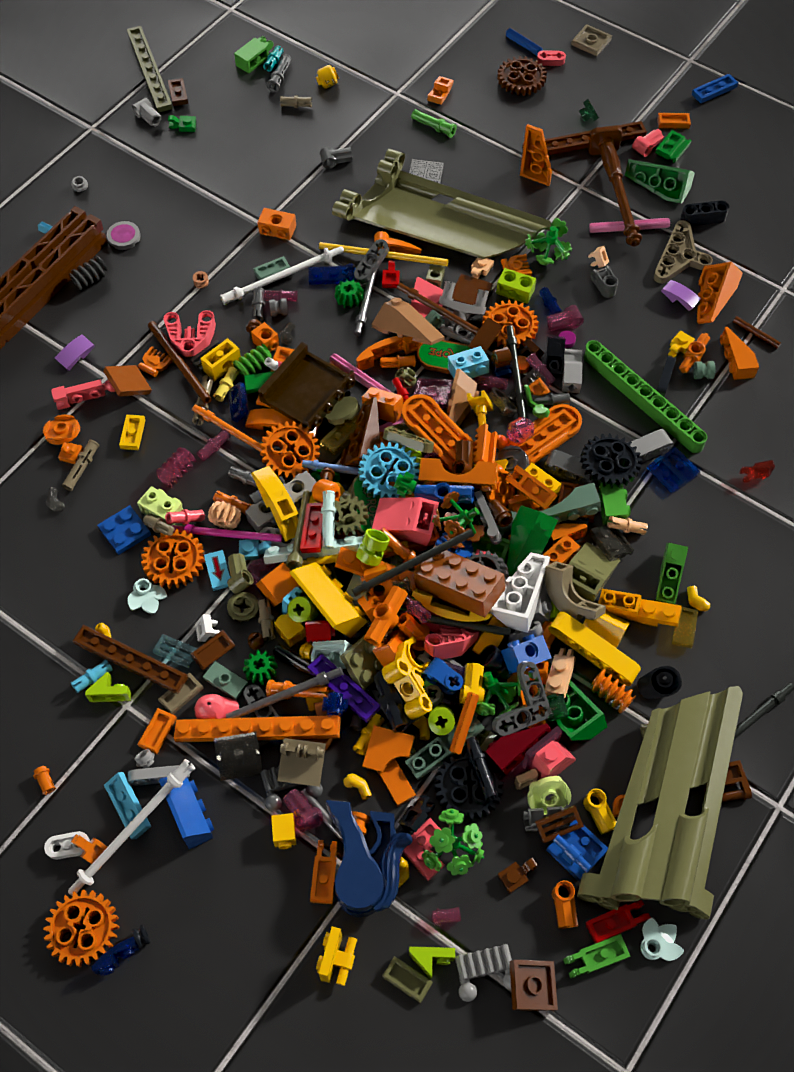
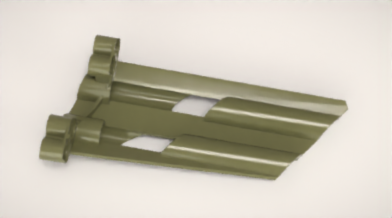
[577,686,743,920]

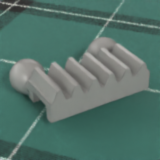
[455,944,512,1002]

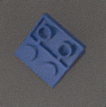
[546,820,608,882]

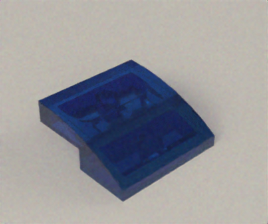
[647,446,700,493]

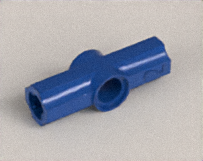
[414,482,475,504]

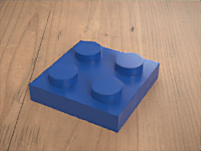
[97,505,151,555]

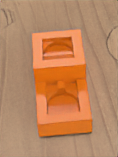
[427,76,454,105]

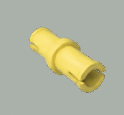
[213,367,239,402]

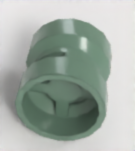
[693,361,716,379]

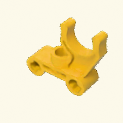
[382,636,432,720]

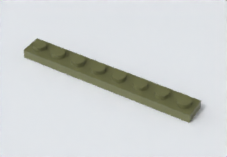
[127,26,173,113]

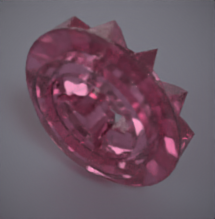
[247,558,277,585]

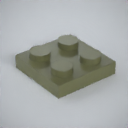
[339,635,383,690]

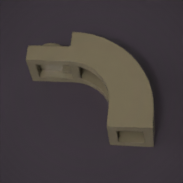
[545,561,606,621]

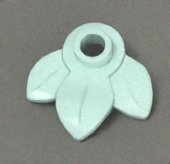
[128,579,167,614]
[640,918,684,961]

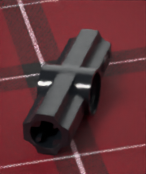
[373,670,411,733]

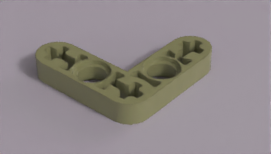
[383,423,434,453]

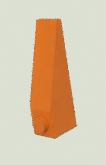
[520,124,552,186]
[697,262,743,324]

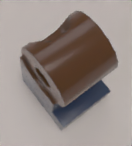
[490,347,512,381]

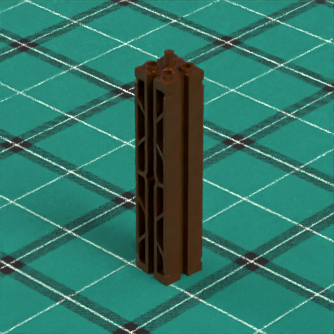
[0,206,108,349]

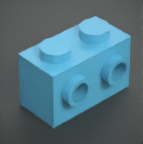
[448,346,489,378]

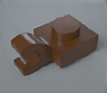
[498,858,538,894]

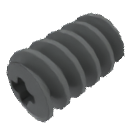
[68,256,107,290]

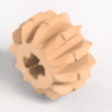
[208,501,241,530]

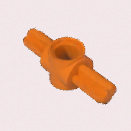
[679,333,710,374]

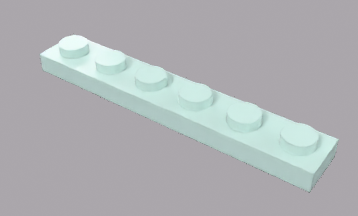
[263,535,364,564]

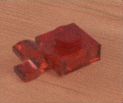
[739,460,775,483]

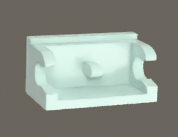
[311,640,352,669]

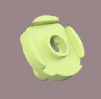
[527,776,571,815]

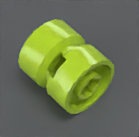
[356,529,390,566]

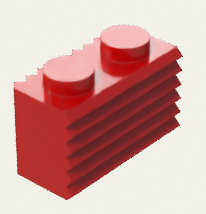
[305,620,335,643]

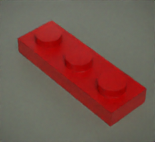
[300,502,323,553]

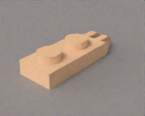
[544,648,576,698]

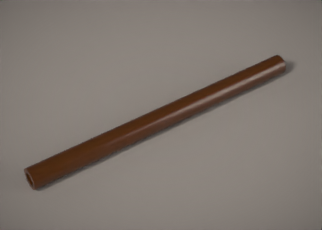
[148,321,212,404]

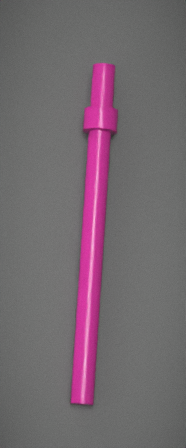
[171,524,283,542]

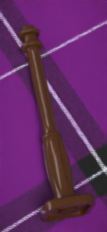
[588,125,642,247]

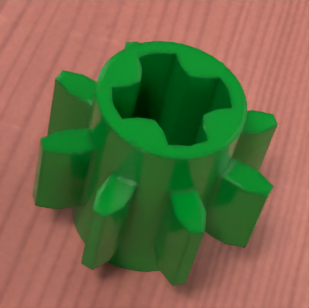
[394,472,417,497]

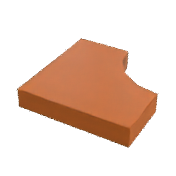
[362,725,415,772]

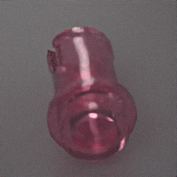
[432,907,461,927]

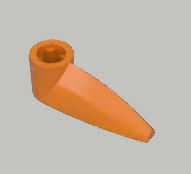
[374,231,421,255]

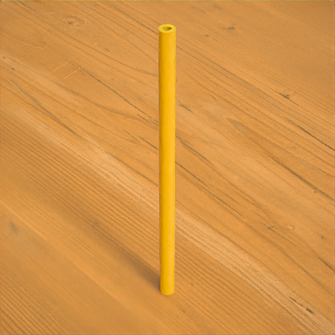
[319,242,448,266]

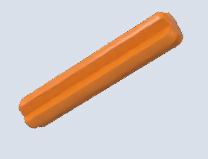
[449,692,479,754]

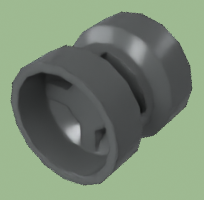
[269,298,288,317]

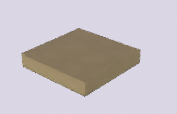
[571,24,612,56]

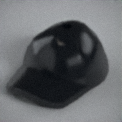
[637,666,682,699]

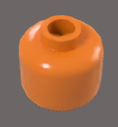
[312,479,341,503]

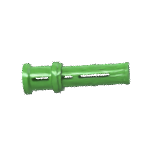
[411,109,457,138]

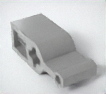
[562,349,582,393]

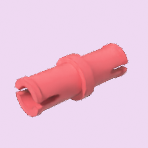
[165,509,205,525]

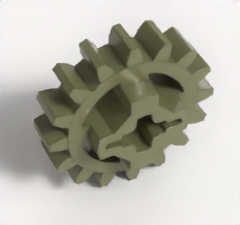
[334,495,369,536]

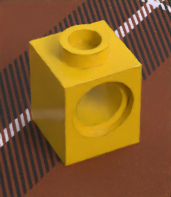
[274,613,306,647]
[271,813,297,849]

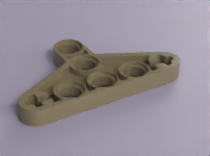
[654,220,713,284]

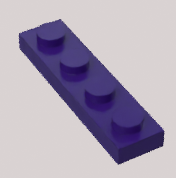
[307,654,381,723]

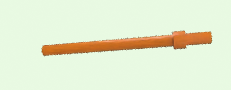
[192,404,286,463]

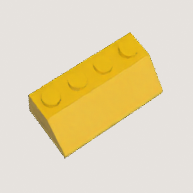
[289,562,368,638]

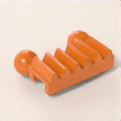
[473,423,507,470]

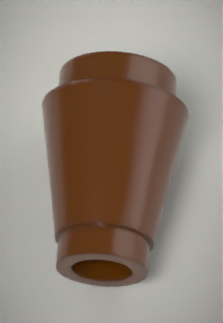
[488,499,513,527]

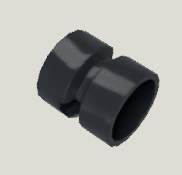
[477,645,513,682]

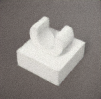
[195,614,219,642]

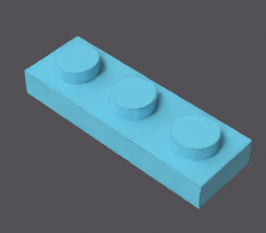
[104,772,151,839]

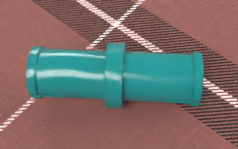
[263,45,284,72]

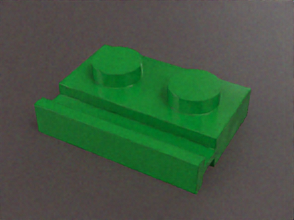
[655,130,692,163]

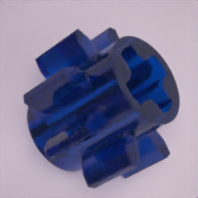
[322,692,348,717]

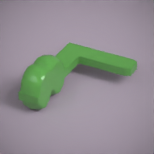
[524,384,550,419]

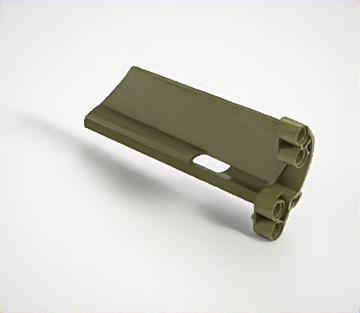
[332,149,551,259]

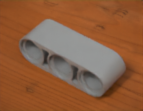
[631,429,674,463]

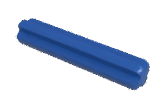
[506,28,543,56]

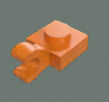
[71,834,108,867]

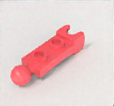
[51,379,115,410]

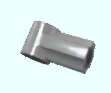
[132,98,162,127]

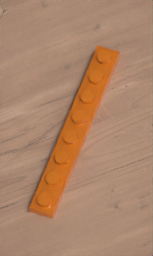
[173,715,341,742]

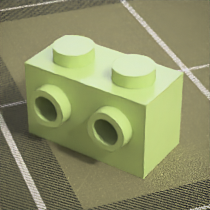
[137,486,183,525]

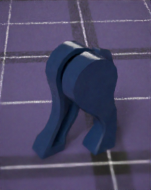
[326,800,412,917]

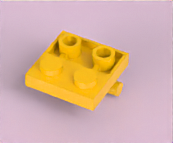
[316,926,357,986]

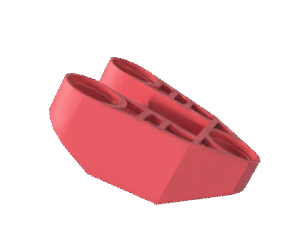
[163,310,216,357]
[420,608,480,660]

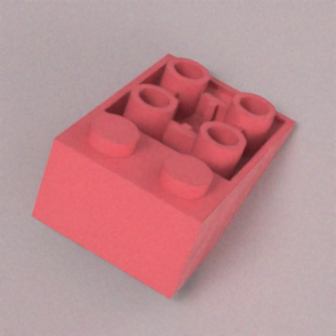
[372,497,439,546]

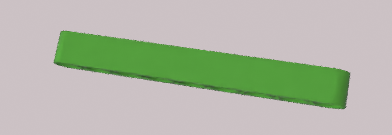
[584,340,707,453]

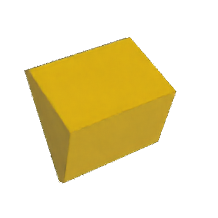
[583,611,630,648]

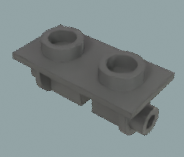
[522,806,569,831]

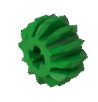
[334,279,363,309]
[243,650,278,686]

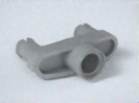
[439,281,489,321]

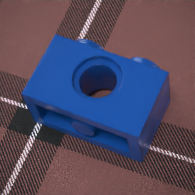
[501,634,552,674]

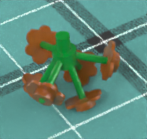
[432,491,485,549]

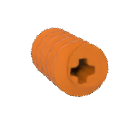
[590,669,636,713]

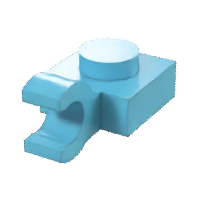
[239,539,272,560]

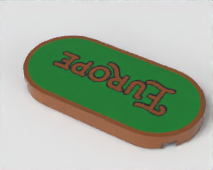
[417,340,470,374]

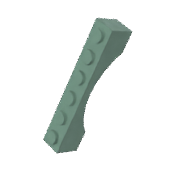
[486,483,601,538]

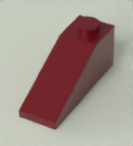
[485,723,553,775]

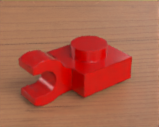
[382,260,400,288]

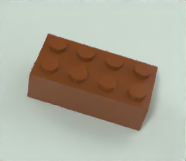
[413,545,505,618]

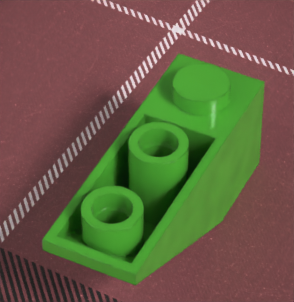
[656,543,688,604]

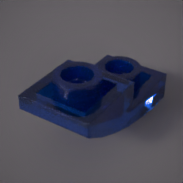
[92,937,139,976]

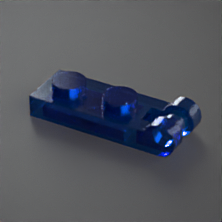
[308,263,356,285]

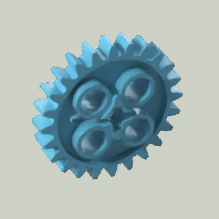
[358,442,419,498]

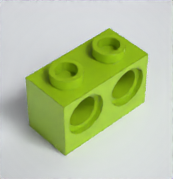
[496,268,536,304]

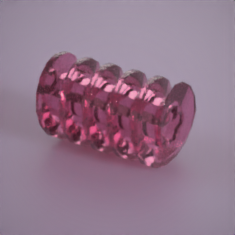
[156,447,197,489]

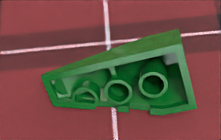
[625,159,695,204]
[507,505,558,579]
[543,664,607,741]

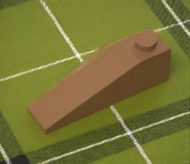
[371,298,444,345]
[447,369,479,427]

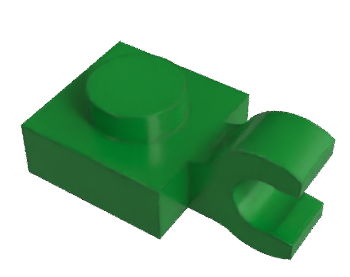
[168,115,196,132]

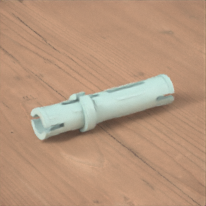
[321,490,336,550]

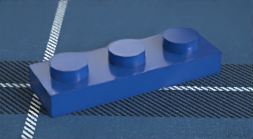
[691,74,739,103]

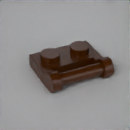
[703,760,752,802]

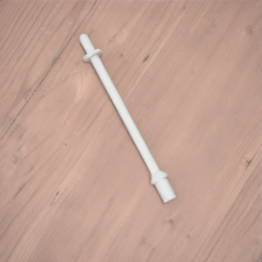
[220,246,344,305]
[68,759,195,896]

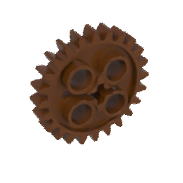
[497,56,547,96]

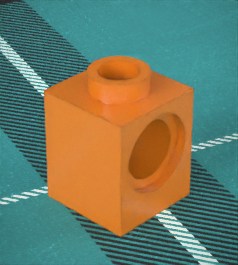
[251,322,279,352]

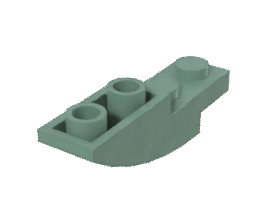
[405,714,486,779]

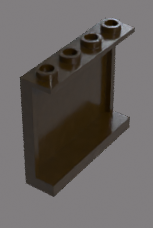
[258,342,355,431]

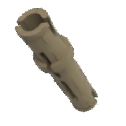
[192,375,214,425]
[62,440,100,491]

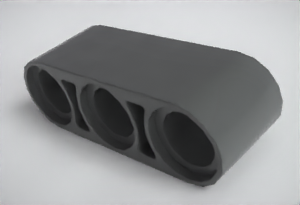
[544,450,597,485]

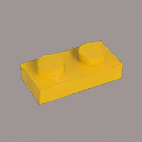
[119,415,145,450]

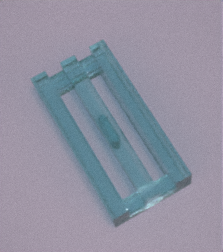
[153,634,198,668]

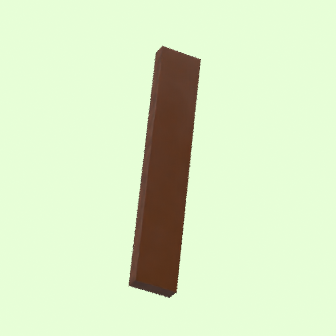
[72,625,188,694]

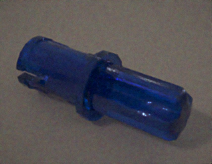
[539,287,563,318]

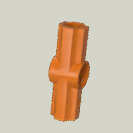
[364,585,408,647]

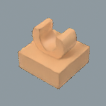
[588,246,609,268]

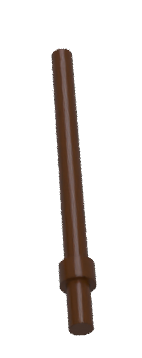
[397,283,479,335]

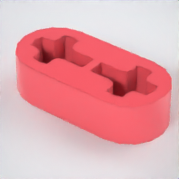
[537,51,566,66]

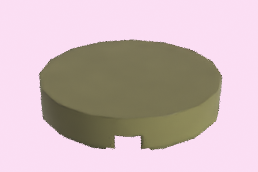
[325,396,360,425]

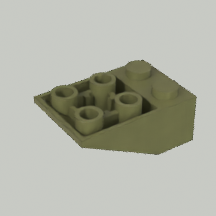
[568,542,620,602]

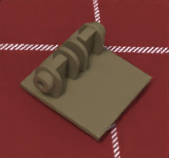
[277,738,326,787]

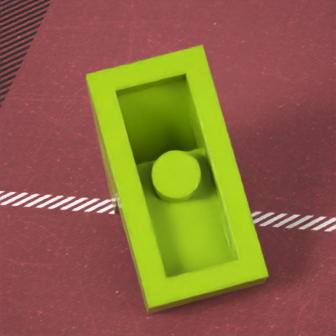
[85,672,131,702]
[409,947,455,979]

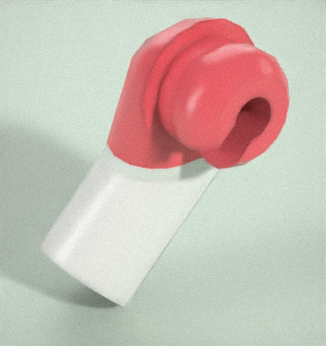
[264,357,283,371]

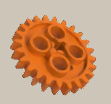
[482,300,539,349]
[260,421,320,480]
[141,529,205,589]
[43,890,119,967]

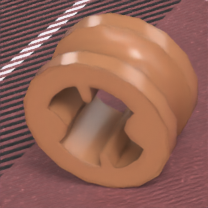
[193,271,209,289]

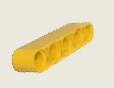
[548,611,641,686]

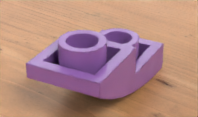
[661,280,701,311]
[55,334,95,371]

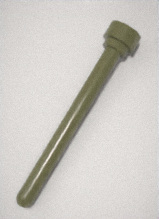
[286,490,310,569]

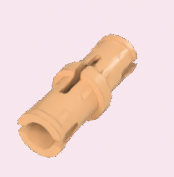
[607,516,648,535]

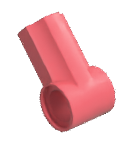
[632,129,664,157]

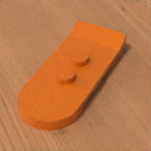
[402,394,476,474]
[499,404,582,465]

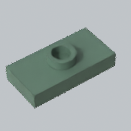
[253,256,290,280]
[203,661,248,700]

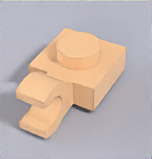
[471,257,494,279]

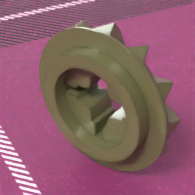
[227,592,259,622]

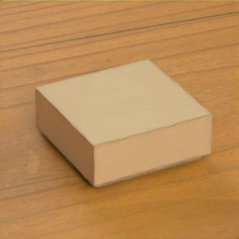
[514,769,538,790]

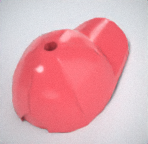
[195,694,239,719]

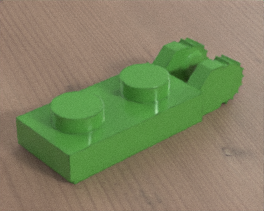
[563,934,631,978]

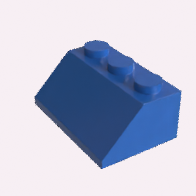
[159,777,215,850]

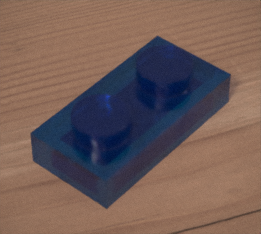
[228,382,248,422]

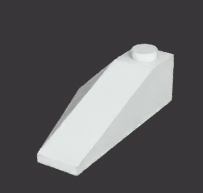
[489,553,550,633]

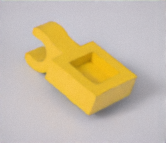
[668,330,695,357]

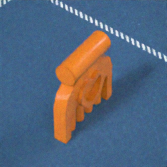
[501,254,532,276]
[138,346,173,377]

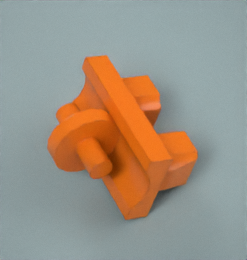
[508,490,542,512]

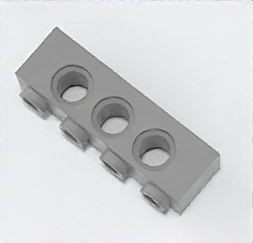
[245,470,316,532]

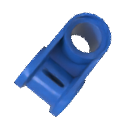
[422,657,463,695]

